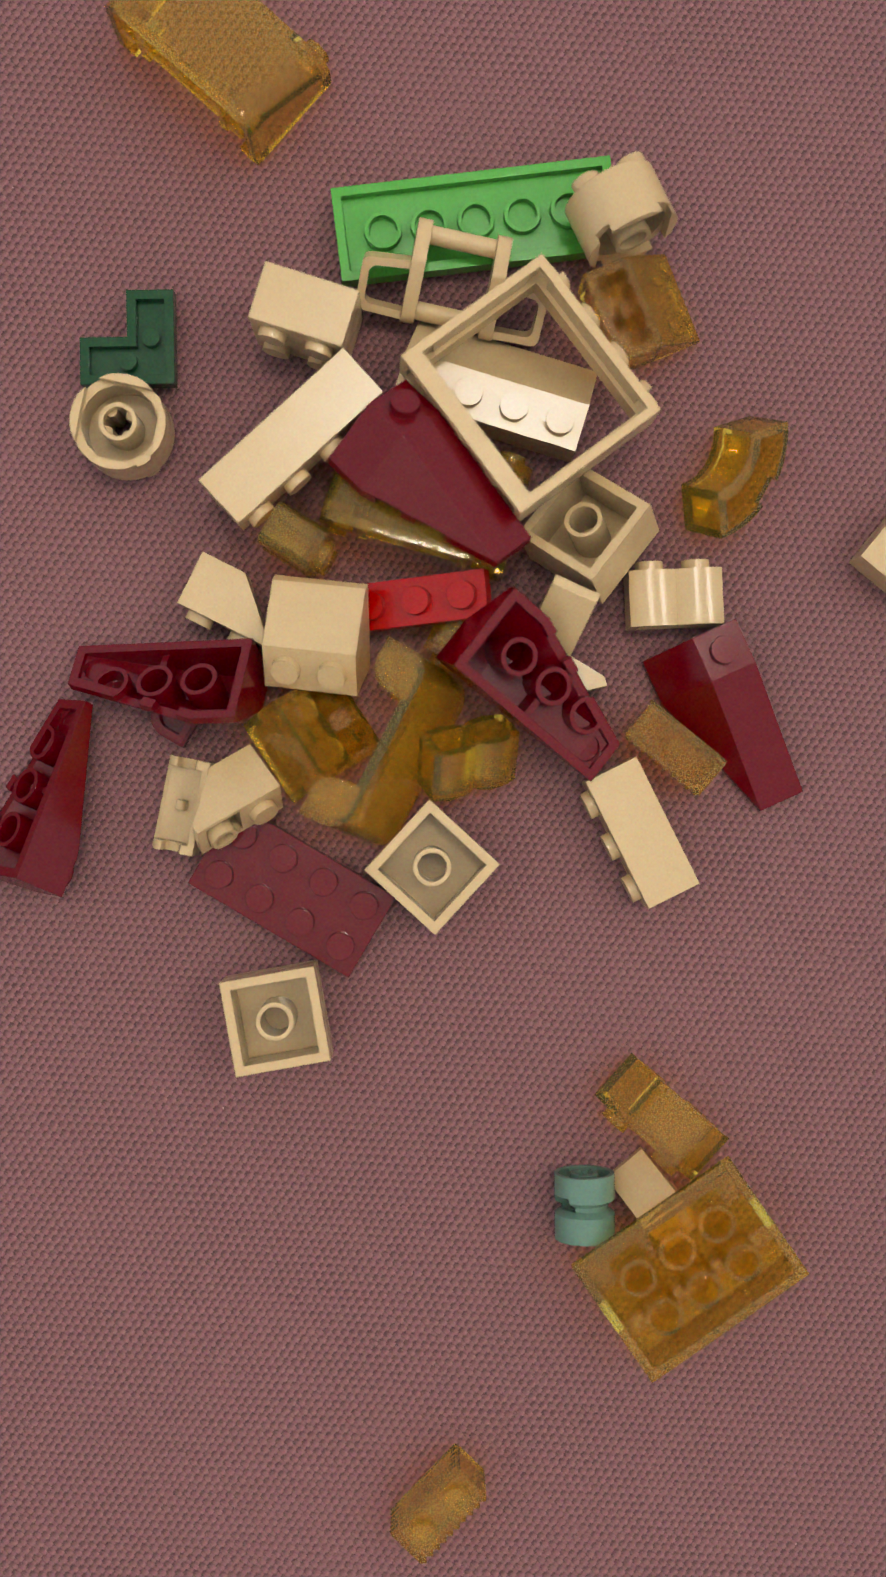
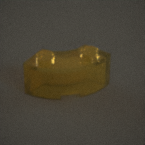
[681,416,788,539]
[595,1053,729,1180]

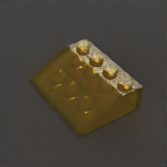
[571,1156,809,1383]

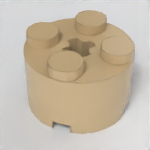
[565,151,677,269]
[69,373,175,481]

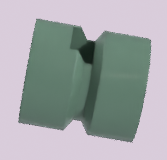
[554,1165,615,1246]

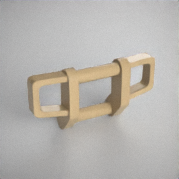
[357,217,546,346]

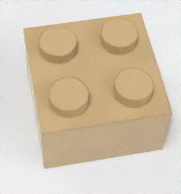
[248,261,363,370]
[523,469,659,604]
[365,799,500,935]
[219,960,334,1077]

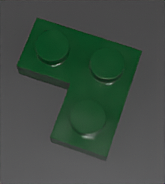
[80,289,178,389]

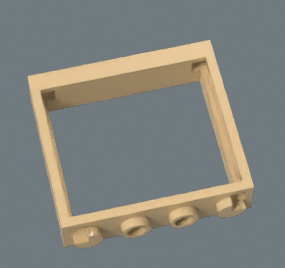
[399,254,661,521]

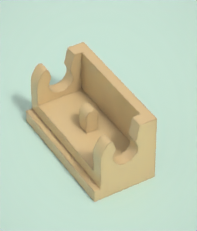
[152,755,216,857]

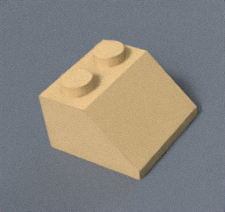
[262,575,371,696]

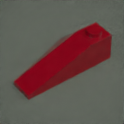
[328,380,531,568]
[436,586,620,781]
[641,619,803,811]
[68,638,268,724]
[0,699,93,897]

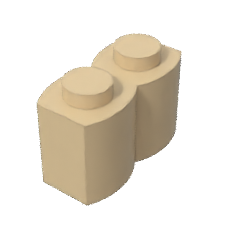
[623,559,724,631]

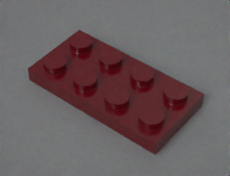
[188,821,395,978]

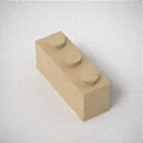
[579,756,700,909]

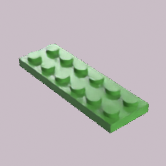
[330,155,611,287]

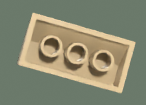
[396,321,597,462]
[199,348,383,531]

